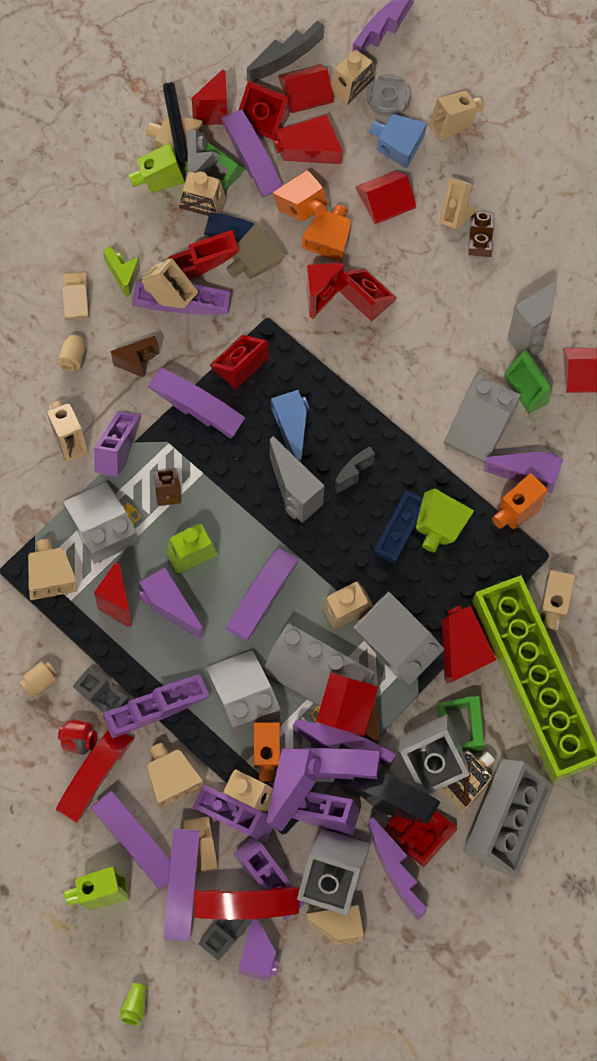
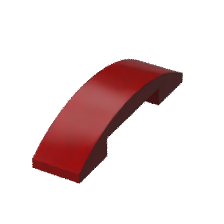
[56,730,134,823]
[194,887,299,920]

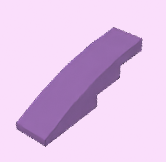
[352,0,414,54]
[221,109,283,198]
[132,281,230,314]
[147,367,245,438]
[226,548,299,641]
[103,674,210,738]
[293,720,396,769]
[302,748,381,780]
[91,791,170,890]
[368,817,427,920]
[164,828,200,941]

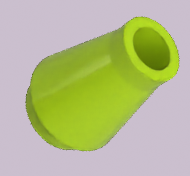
[119,983,147,1026]

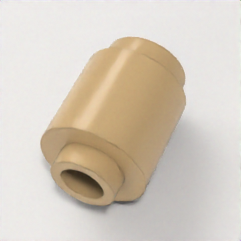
[57,335,86,372]
[19,662,58,698]

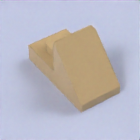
[439,178,478,229]
[62,272,89,319]
[183,816,218,873]

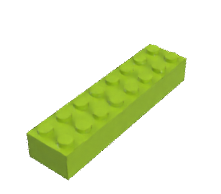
[472,575,597,783]

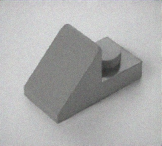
[187,130,221,173]

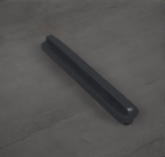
[163,82,188,163]

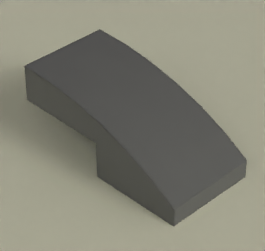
[335,447,375,493]
[73,668,130,713]
[198,919,251,961]

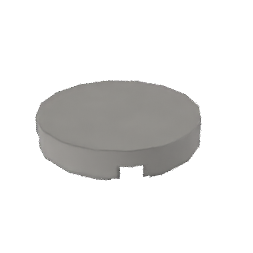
[366,74,411,116]

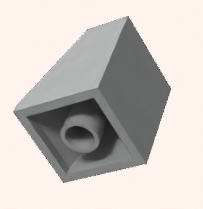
[400,714,470,794]
[297,829,371,915]

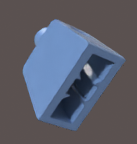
[369,114,427,168]

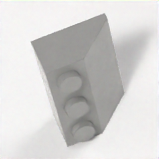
[507,282,556,357]

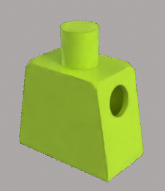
[128,143,185,192]
[416,489,474,552]
[166,524,218,575]
[64,866,130,909]

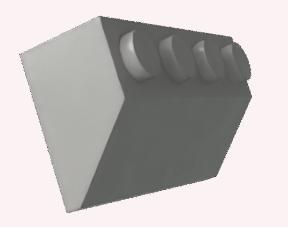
[263,623,375,707]
[464,759,554,878]

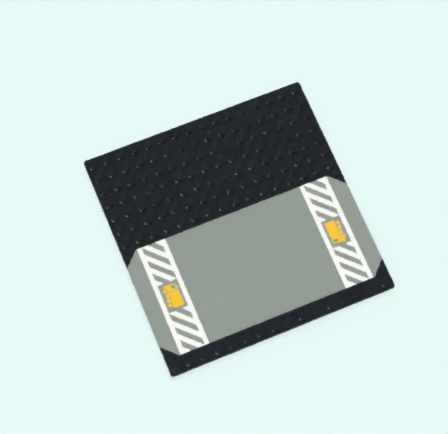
[0,318,549,835]

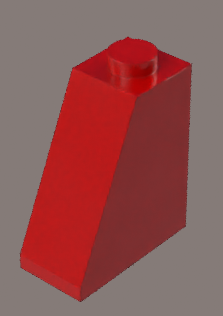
[273,114,343,164]
[442,605,497,684]

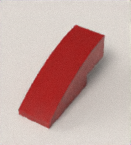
[168,230,239,280]

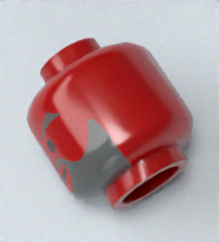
[58,719,98,755]

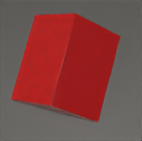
[278,64,334,114]
[191,69,228,125]
[238,81,290,140]
[356,170,416,224]
[306,263,344,319]
[339,268,397,322]
[209,335,268,390]
[563,348,597,393]
[94,563,132,627]
[316,673,379,736]

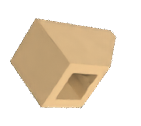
[306,904,364,945]

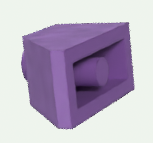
[238,919,280,982]

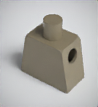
[226,222,285,279]

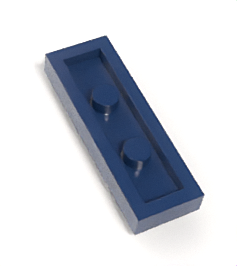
[373,490,423,564]

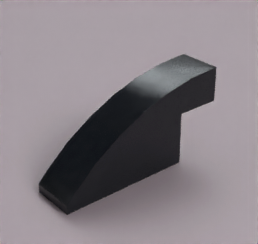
[333,771,440,824]

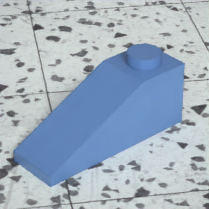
[271,390,309,463]

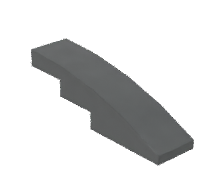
[247,21,324,82]

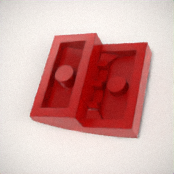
[384,811,457,867]

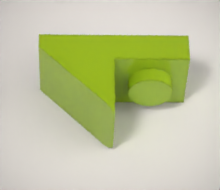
[103,246,140,297]

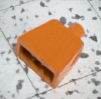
[273,170,328,221]
[302,205,351,263]
[492,473,548,529]
[254,723,280,783]

